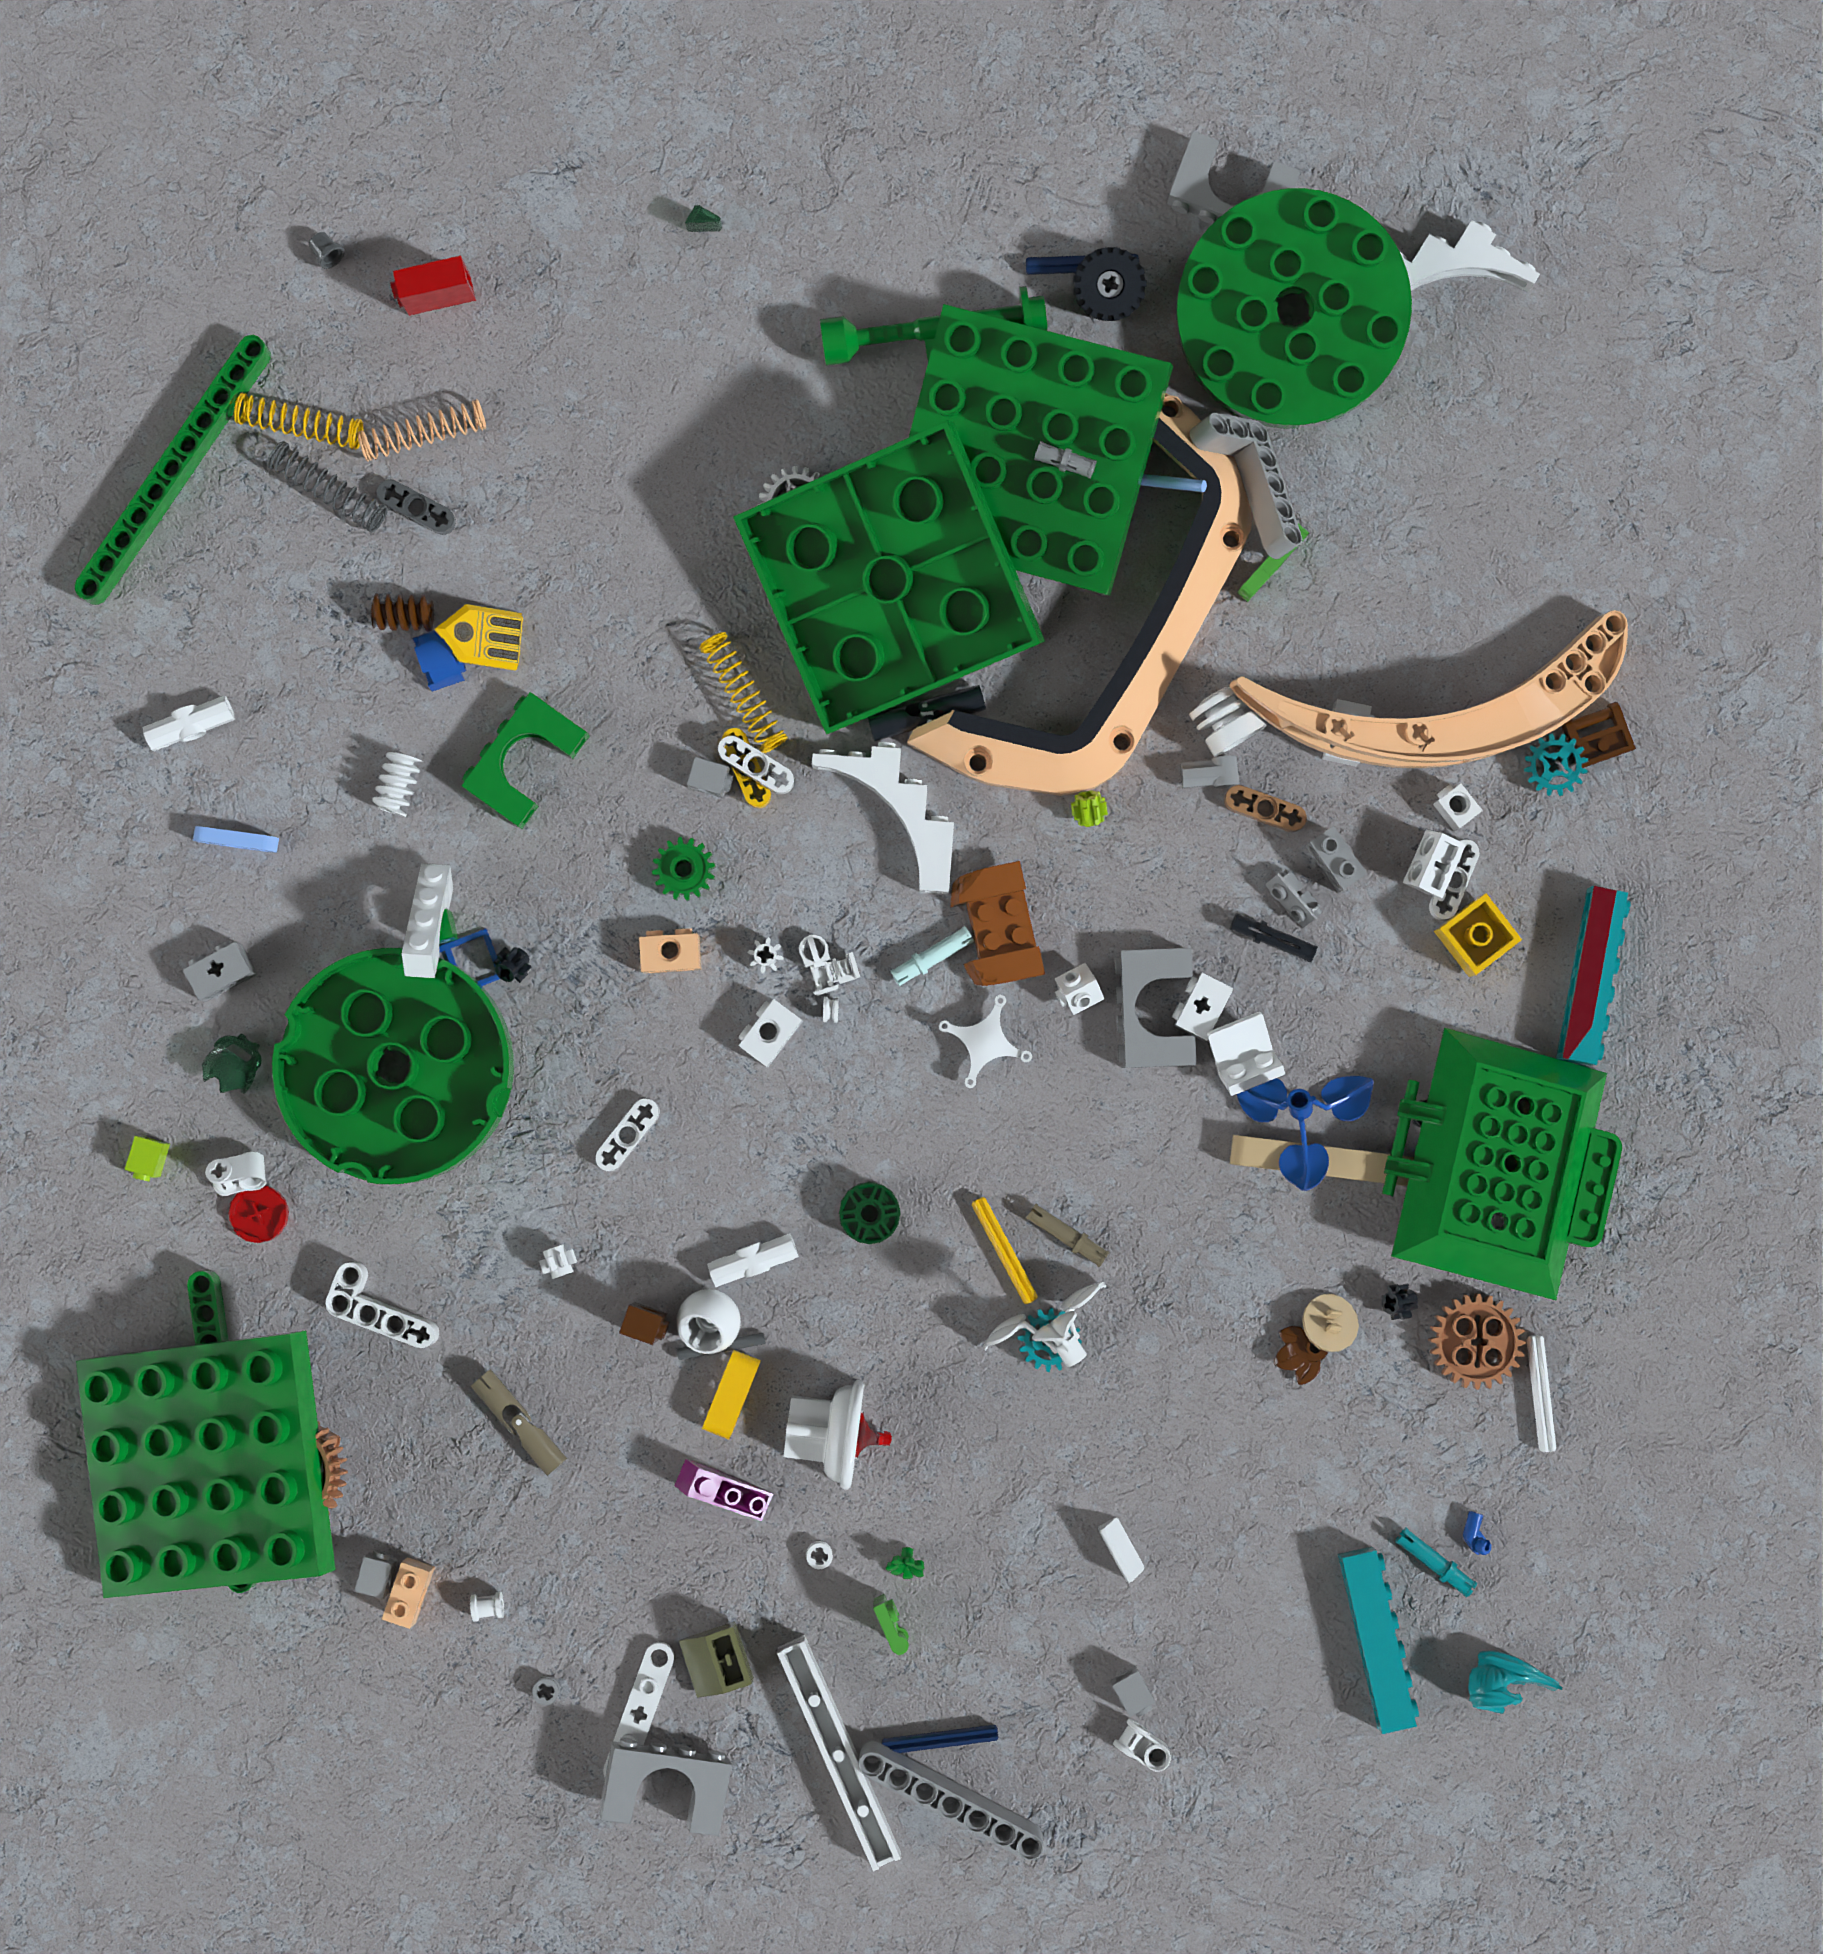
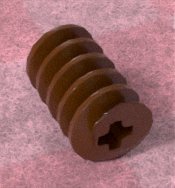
[371,593,434,632]

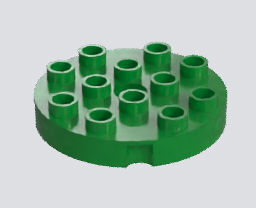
[1176,188,1412,429]
[272,948,514,1184]

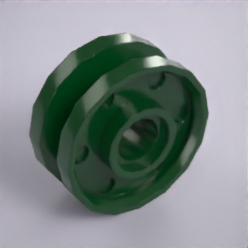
[839,1182,901,1245]

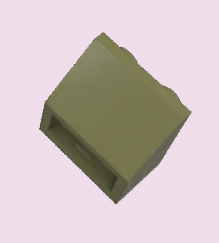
[679,1621,754,1698]

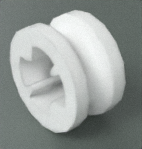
[823,997,839,1023]
[806,1541,833,1570]

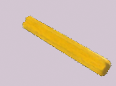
[972,1197,1038,1304]

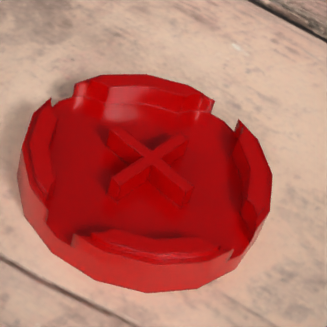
[228,1185,289,1243]

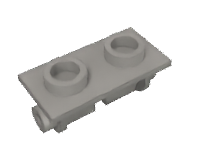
[1265,868,1322,928]

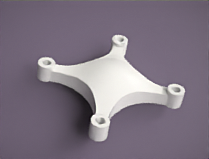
[939,995,1032,1088]

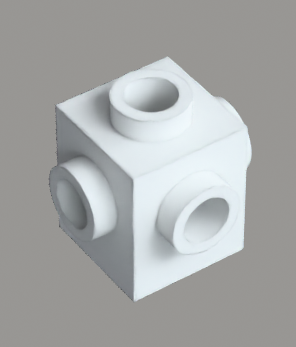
[1055,963,1104,1015]

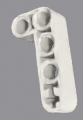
[325,1261,439,1348]

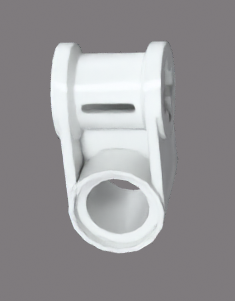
[205,1152,266,1196]
[1113,1718,1171,1772]

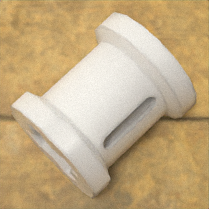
[470,1592,504,1622]

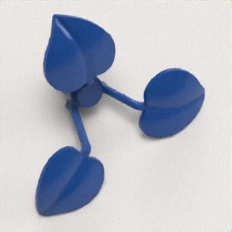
[1237,1076,1374,1191]

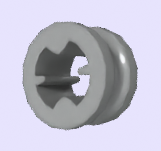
[532,1676,560,1705]

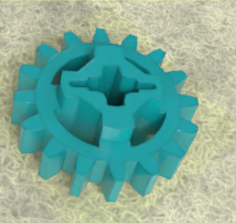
[1524,733,1589,797]
[1017,1307,1082,1372]

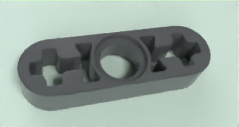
[377,479,456,535]

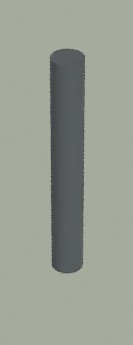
[677,1332,766,1360]

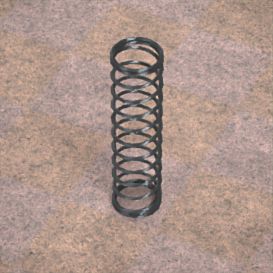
[267,441,388,533]

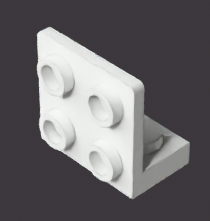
[1207,1012,1285,1096]

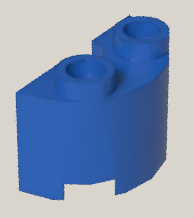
[412,630,466,692]

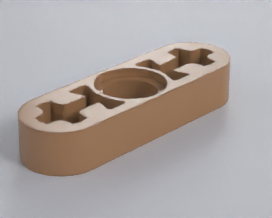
[1224,785,1307,832]

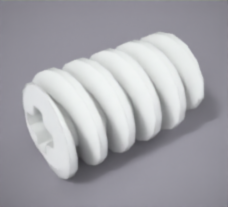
[372,752,423,817]

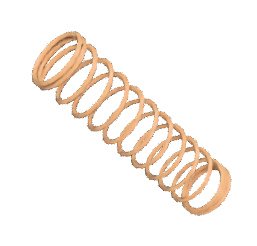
[358,399,486,462]

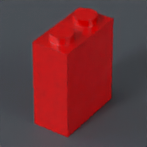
[390,255,476,316]

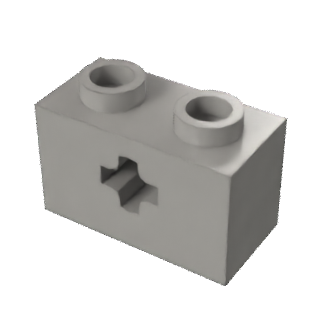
[182,940,257,1002]

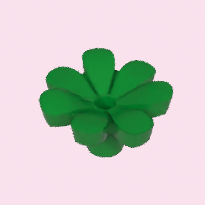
[886,1547,925,1579]

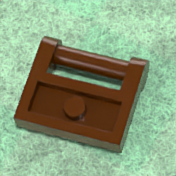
[1561,702,1636,768]

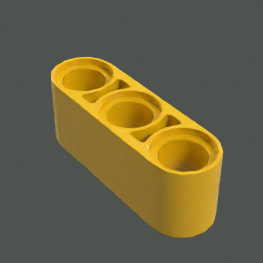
[702,1350,761,1440]

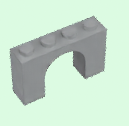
[1167,131,1301,224]
[1114,948,1196,1068]
[599,1738,732,1836]

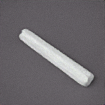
[1526,1335,1556,1452]

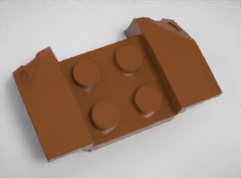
[950,861,1045,986]

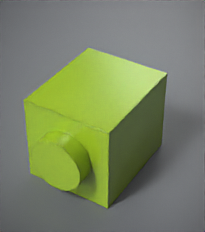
[125,1136,170,1182]

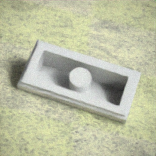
[1098,1517,1144,1583]

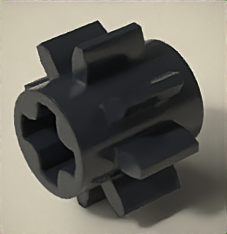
[493,947,532,983]
[1381,1284,1418,1320]

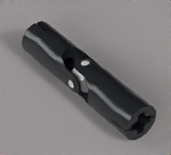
[868,685,986,742]

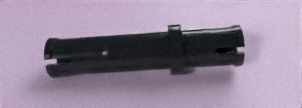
[1230,913,1318,963]

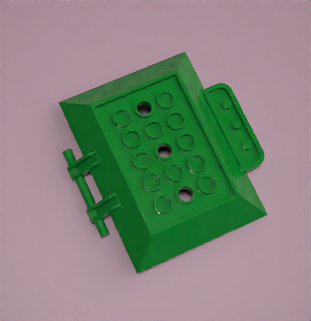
[1382,1028,1622,1300]

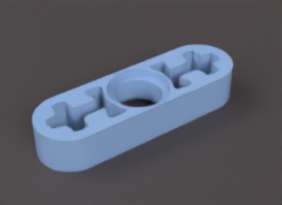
[193,826,279,853]

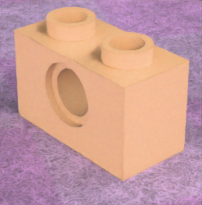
[639,929,702,974]
[382,1557,435,1629]

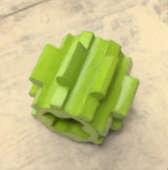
[1071,790,1108,827]

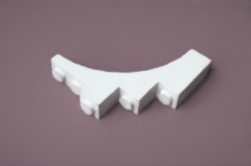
[1400,220,1540,292]
[812,742,954,894]

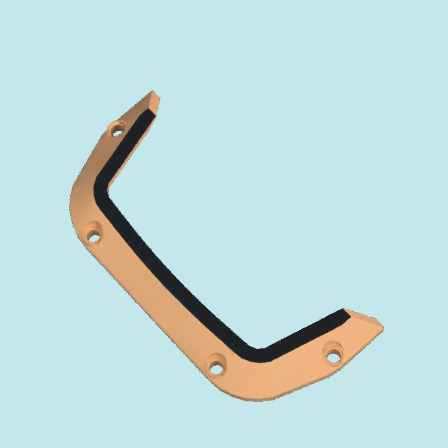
[907,393,1253,796]

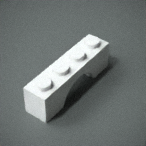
[402,864,453,978]

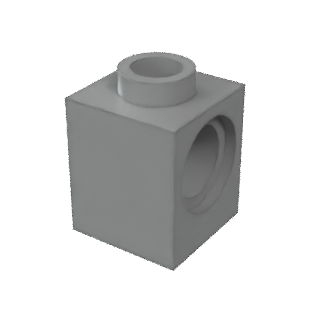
[687,757,733,798]
[354,1550,397,1599]
[1110,1666,1156,1717]

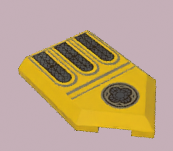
[434,604,523,671]

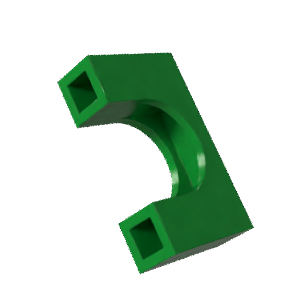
[462,692,590,829]

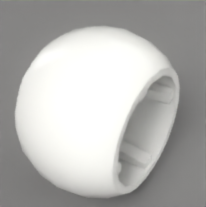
[676,1289,741,1354]

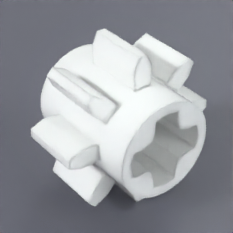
[747,937,784,974]
[539,1244,577,1279]

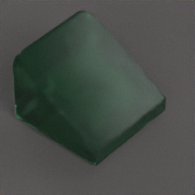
[685,204,722,232]

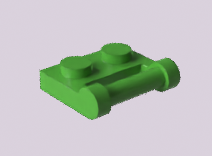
[873,1594,909,1655]

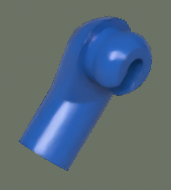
[1463,1511,1492,1555]

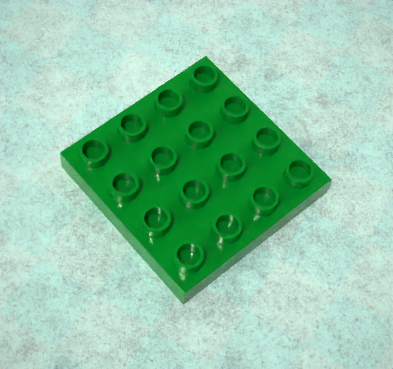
[908,304,1173,596]
[733,420,1045,735]
[76,1330,336,1598]

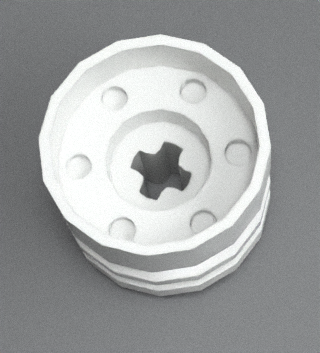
[1189,687,1267,757]

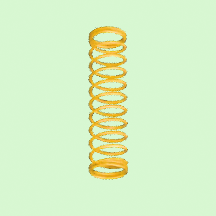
[234,393,364,450]
[699,632,788,753]

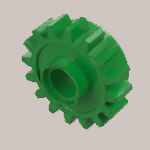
[652,837,716,902]

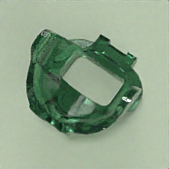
[201,1033,262,1094]

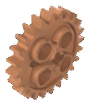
[1428,1293,1526,1390]

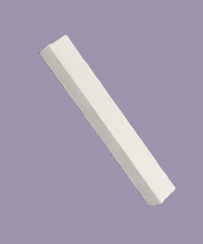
[777,1635,901,1871]

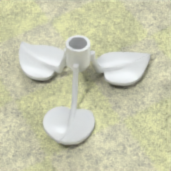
[983,1282,1106,1367]

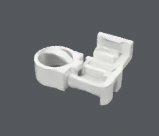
[799,935,861,996]

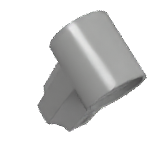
[1180,755,1240,789]

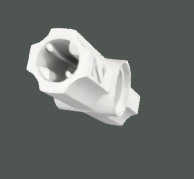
[142,696,235,751]
[707,1233,799,1287]

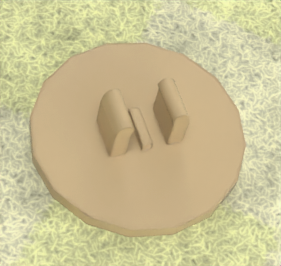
[1302,1294,1359,1352]

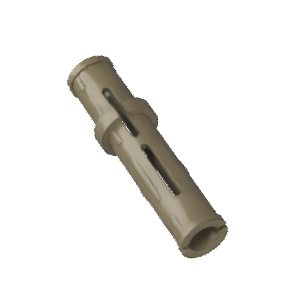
[1026,1203,1109,1267]

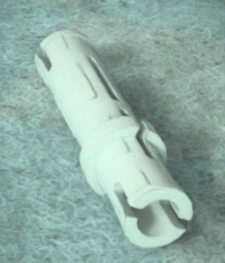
[890,926,974,987]

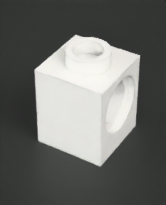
[1433,783,1483,831]

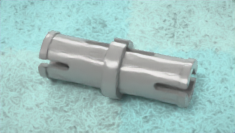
[1034,441,1097,479]

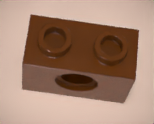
[619,1302,670,1345]

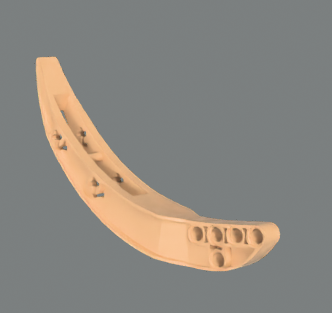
[1230,610,1628,768]

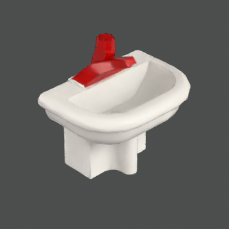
[783,1380,892,1490]

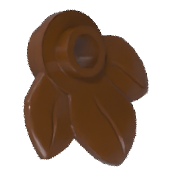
[1273,1326,1328,1385]

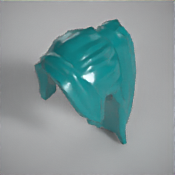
[1468,1651,1563,1714]

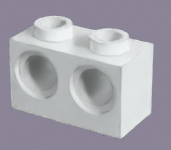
[1403,830,1466,898]

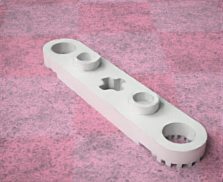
[603,1641,675,1777]

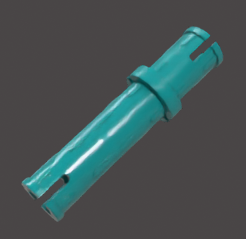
[1395,1527,1478,1598]

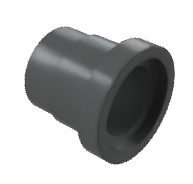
[309,232,345,269]

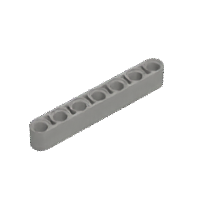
[858,1741,1043,1861]

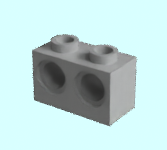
[1305,826,1367,893]

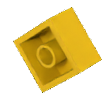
[1434,893,1522,977]

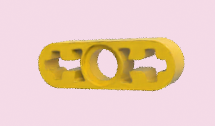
[721,728,771,809]

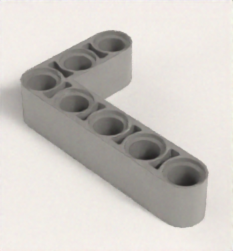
[1190,413,1302,559]

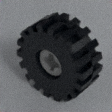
[1072,247,1147,321]

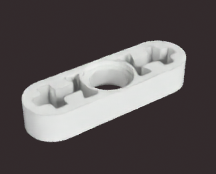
[718,736,794,794]
[1429,839,1479,920]
[596,1099,660,1171]

